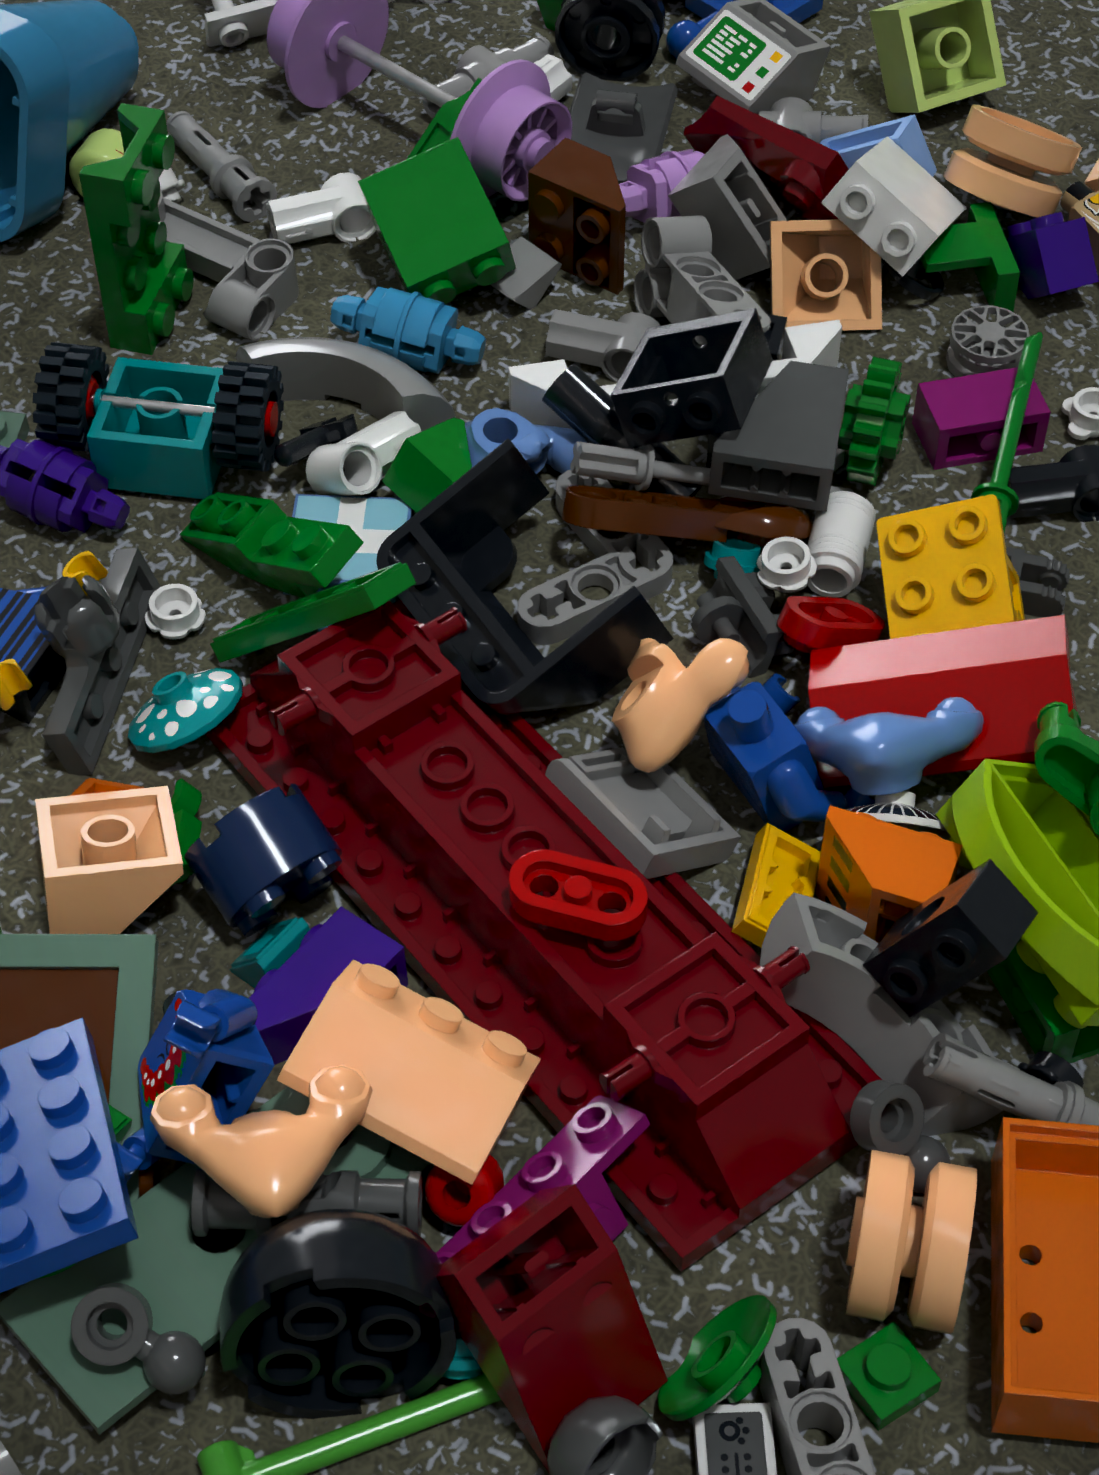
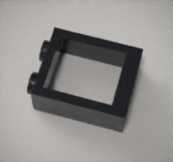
[610,308,773,448]

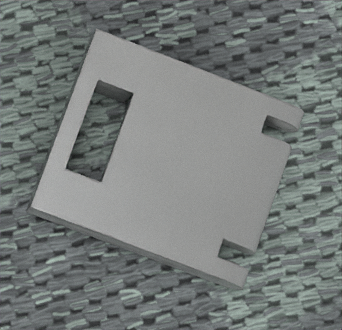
[545,747,741,879]

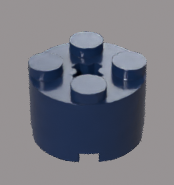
[184,784,342,937]

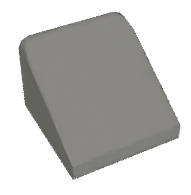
[491,236,562,310]

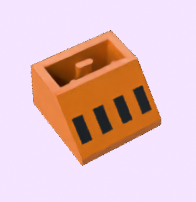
[815,805,962,944]

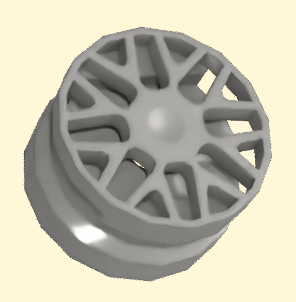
[946,305,1030,377]

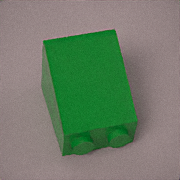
[358,137,516,304]

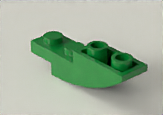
[180,492,364,597]

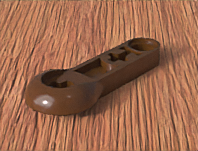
[562,485,812,547]

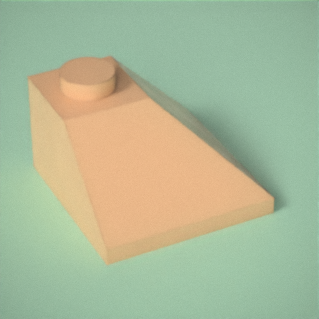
[770,219,882,331]
[35,786,184,934]

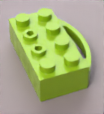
[936,758,1099,1029]

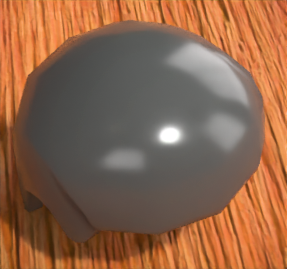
[547,1395,663,1475]

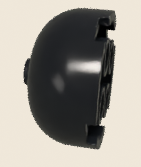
[220,1208,457,1419]

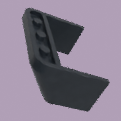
[376,438,674,715]

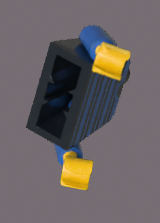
[0,551,108,724]

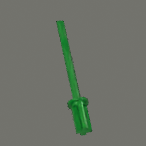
[971,332,1043,532]

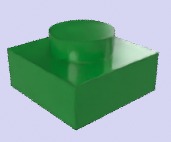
[837,1322,942,1431]

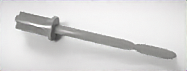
[570,441,853,493]

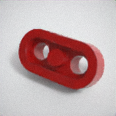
[777,596,885,654]
[509,849,648,941]

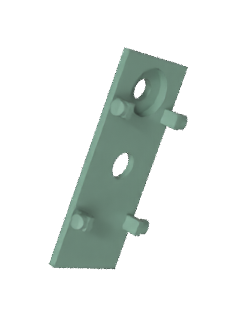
[0,1086,434,1435]

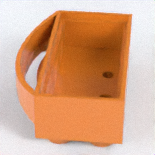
[991,1117,1099,1443]

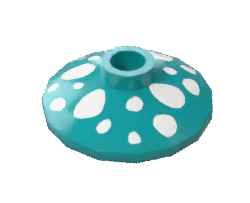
[128,668,243,753]

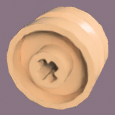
[944,105,1082,218]
[845,1150,977,1335]

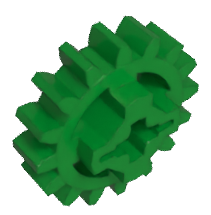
[838,356,911,486]

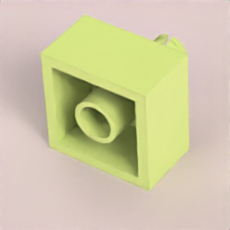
[869,0,1006,113]

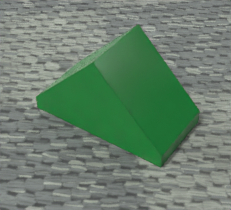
[382,417,472,513]

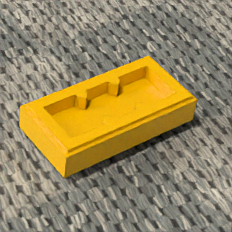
[731,823,821,948]

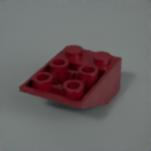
[436,1184,668,1474]

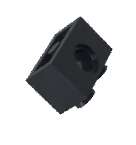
[863,859,1038,1018]

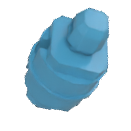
[330,286,486,374]

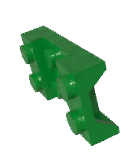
[79,103,194,355]

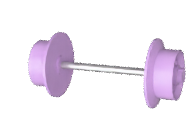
[267,0,572,202]

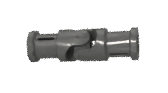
[191,1169,423,1237]

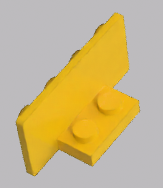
[876,494,1025,639]

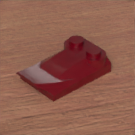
[683,96,849,220]

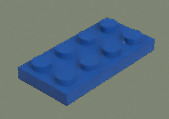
[0,1017,139,1293]

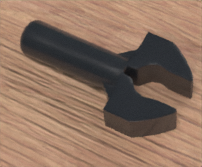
[274,414,359,467]

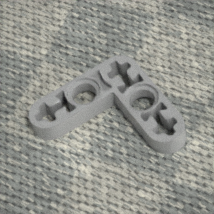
[517,469,673,645]

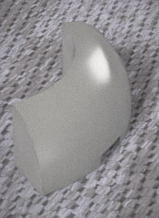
[236,337,456,431]
[760,892,1003,1136]

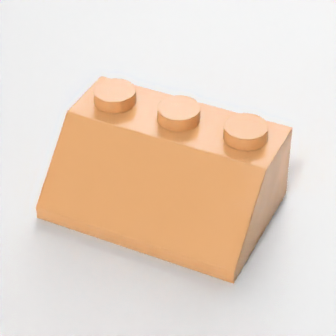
[277,959,541,1185]

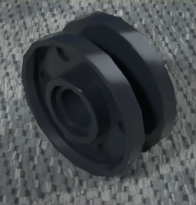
[555,0,665,82]

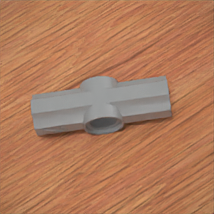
[546,309,660,383]

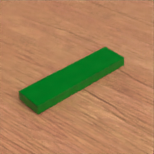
[210,562,416,663]

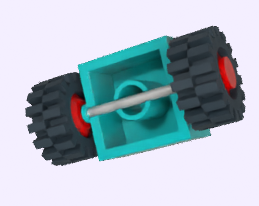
[32,342,284,499]

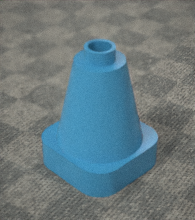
[0,0,139,242]

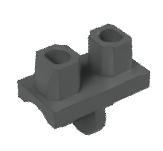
[691,556,795,678]

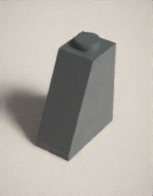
[708,361,849,512]

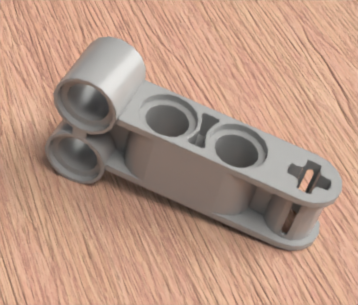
[633,215,771,345]

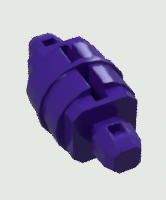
[0,438,130,533]

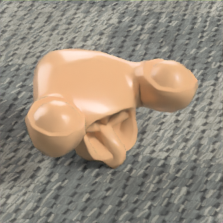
[611,638,749,773]
[150,1064,373,1218]

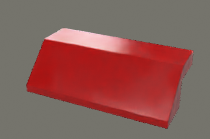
[808,614,1077,788]

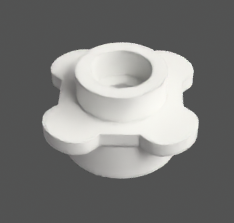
[1062,387,1099,440]

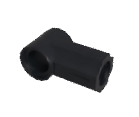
[1008,445,1099,522]

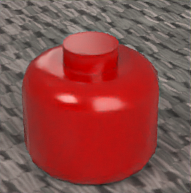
[425,1154,504,1227]

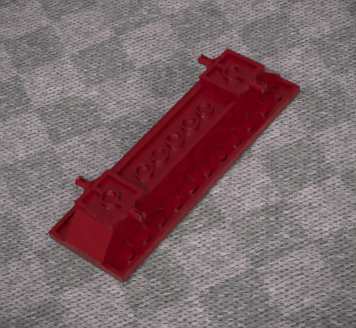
[205,600,882,1272]

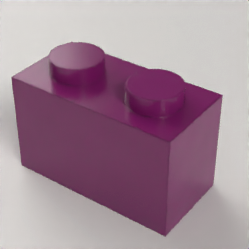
[912,367,1051,470]

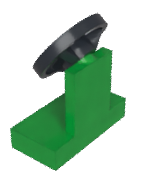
[881,202,1020,312]

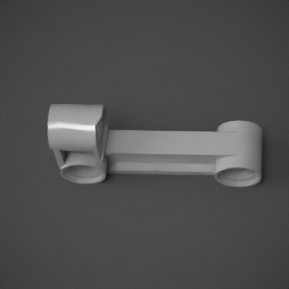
[158,189,299,342]

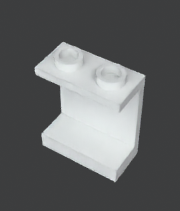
[821,136,967,277]

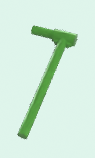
[197,1374,501,1475]

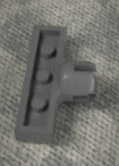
[34,547,161,775]

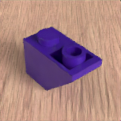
[1006,212,1099,300]

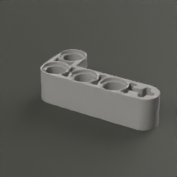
[759,1318,876,1475]

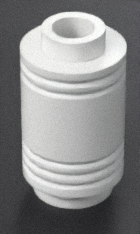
[807,491,876,598]

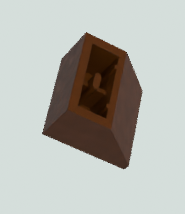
[528,137,626,295]

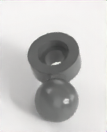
[850,1080,951,1194]
[71,1283,206,1394]

